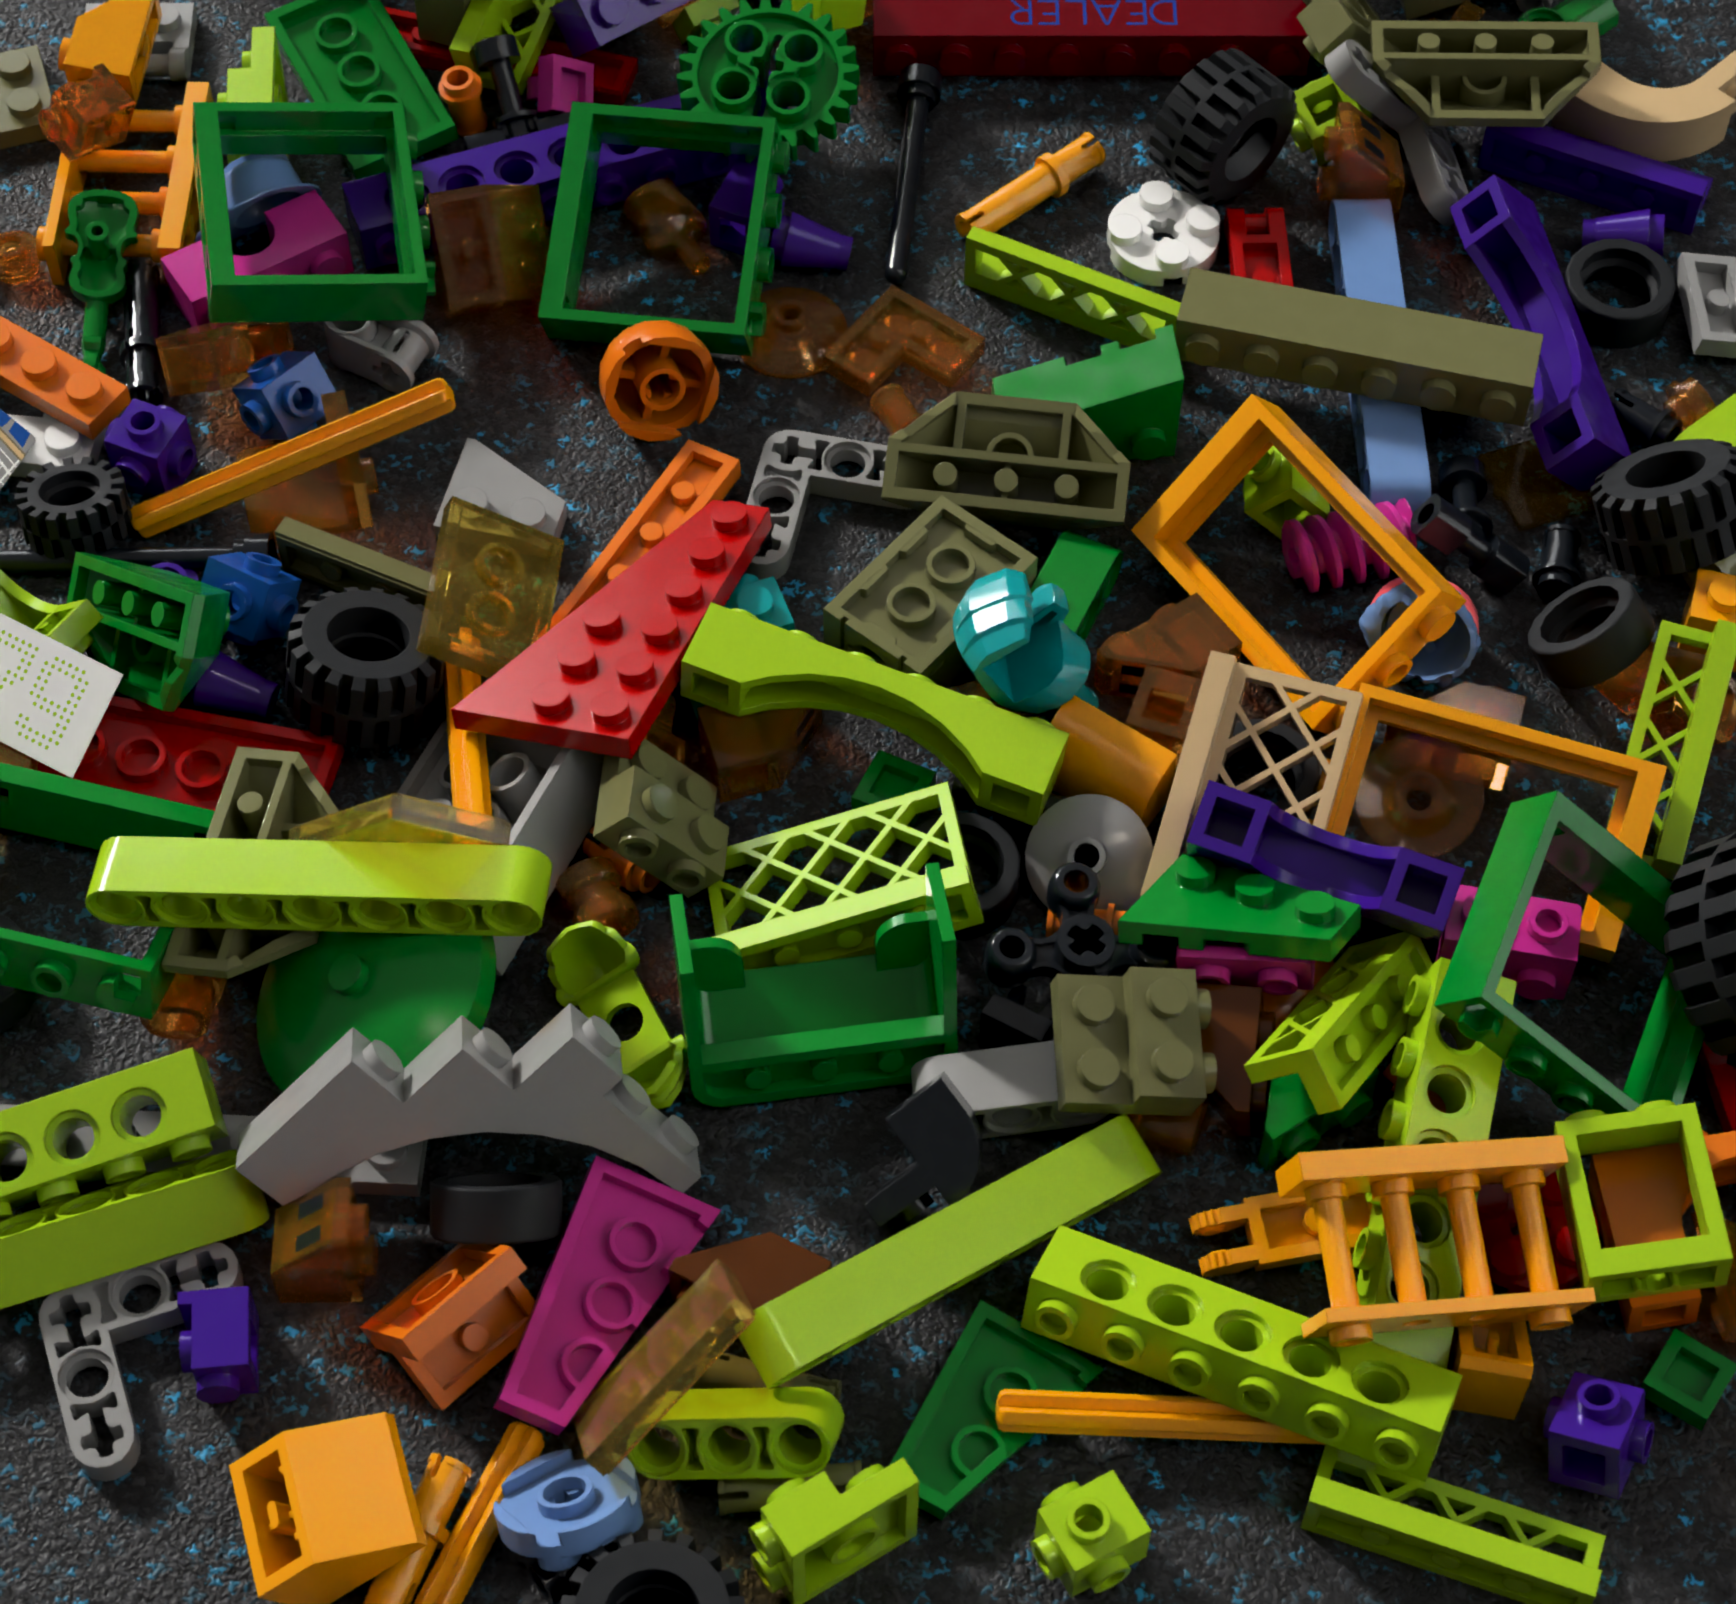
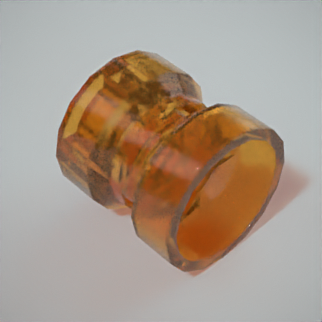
[556,856,640,938]

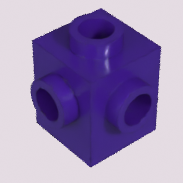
[103,398,198,498]
[1543,1371,1655,1500]

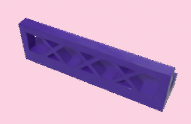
[1477,126,1714,235]

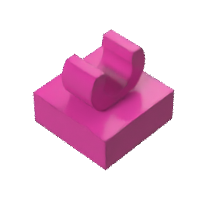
[526,54,594,116]

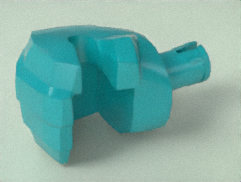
[953,568,1099,714]

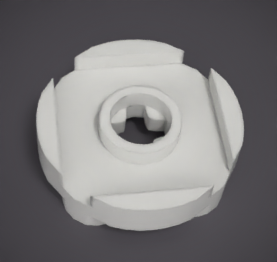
[1107,180,1220,287]

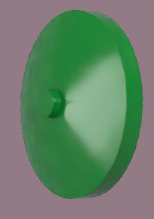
[256,931,496,1092]

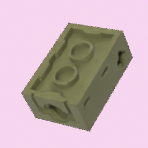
[823,495,1038,689]

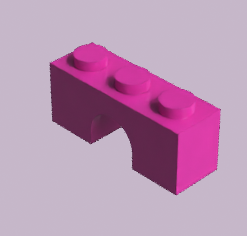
[161,189,354,341]

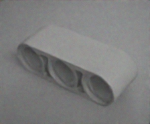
[911,1040,1109,1139]

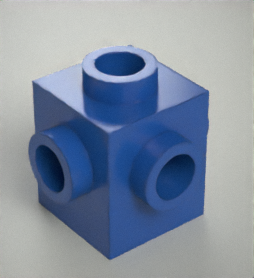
[232,351,342,441]
[201,552,302,646]

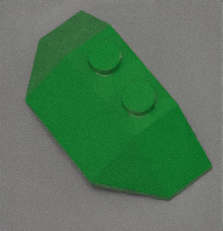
[66,551,231,712]

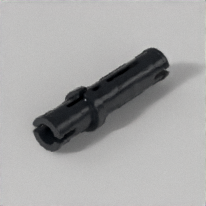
[119,258,167,406]

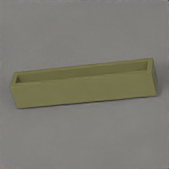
[1175,267,1544,426]

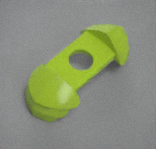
[546,920,688,1109]

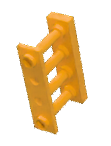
[36,80,214,287]
[1275,1135,1596,1347]

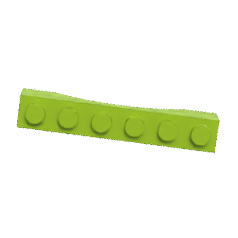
[680,602,1070,826]

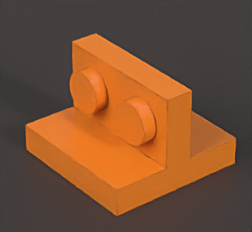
[360,1244,535,1411]

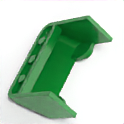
[669,862,958,1107]

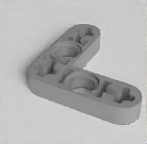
[1324,39,1469,227]
[744,430,911,580]
[39,1242,244,1482]

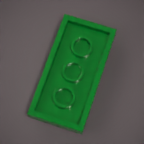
[264,0,459,180]

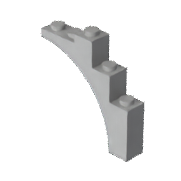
[236,1003,701,1209]

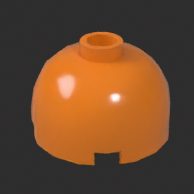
[599,320,720,442]

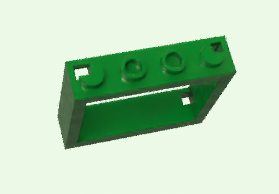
[538,101,790,356]
[192,102,436,323]
[0,762,215,1020]
[1434,790,1705,1115]

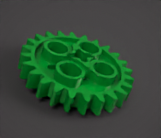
[676,0,860,163]

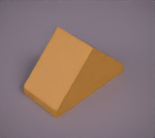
[1448,1321,1534,1420]

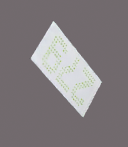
[0,613,124,779]

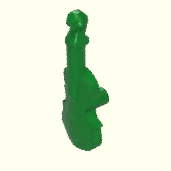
[65,189,139,374]

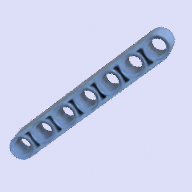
[1328,199,1431,513]

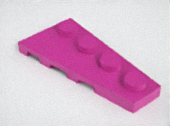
[493,1155,721,1436]

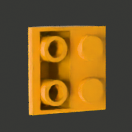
[229,1412,427,1604]

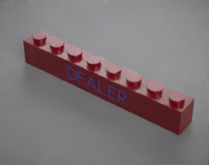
[873,0,1310,76]

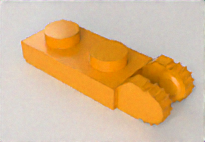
[1188,1192,1373,1277]

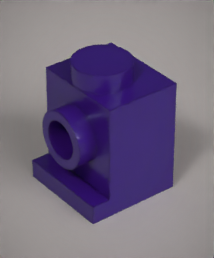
[708,160,785,256]
[177,1286,259,1404]

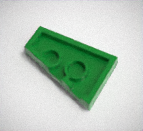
[1118,854,1361,962]
[890,1299,1104,1520]

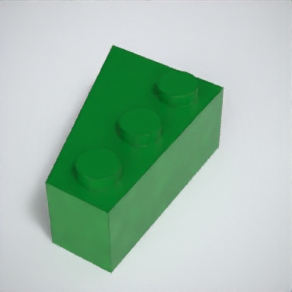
[991,324,1184,460]

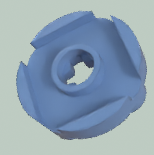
[493,1448,643,1572]

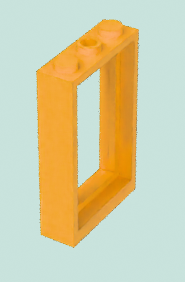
[1131,394,1466,734]
[1308,682,1667,963]

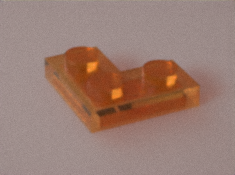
[822,285,985,397]

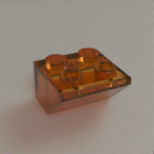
[425,184,549,318]

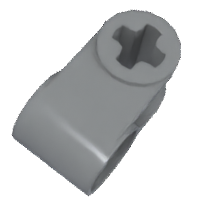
[324,320,440,393]

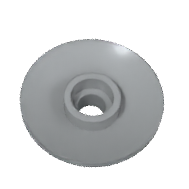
[1025,794,1154,911]

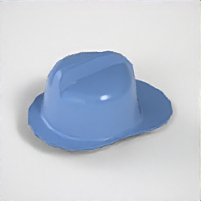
[194,154,322,243]

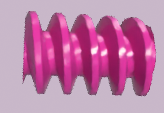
[1281,498,1417,593]

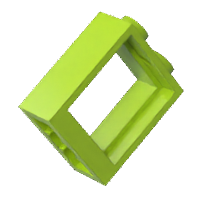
[1553,1100,1733,1303]

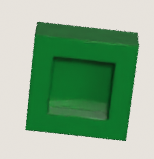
[851,750,936,828]
[1641,1328,1736,1431]

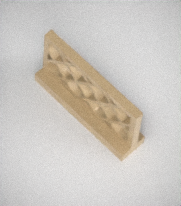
[1140,650,1364,896]

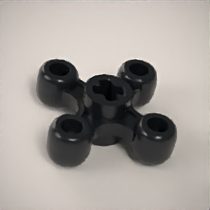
[982,862,1179,989]

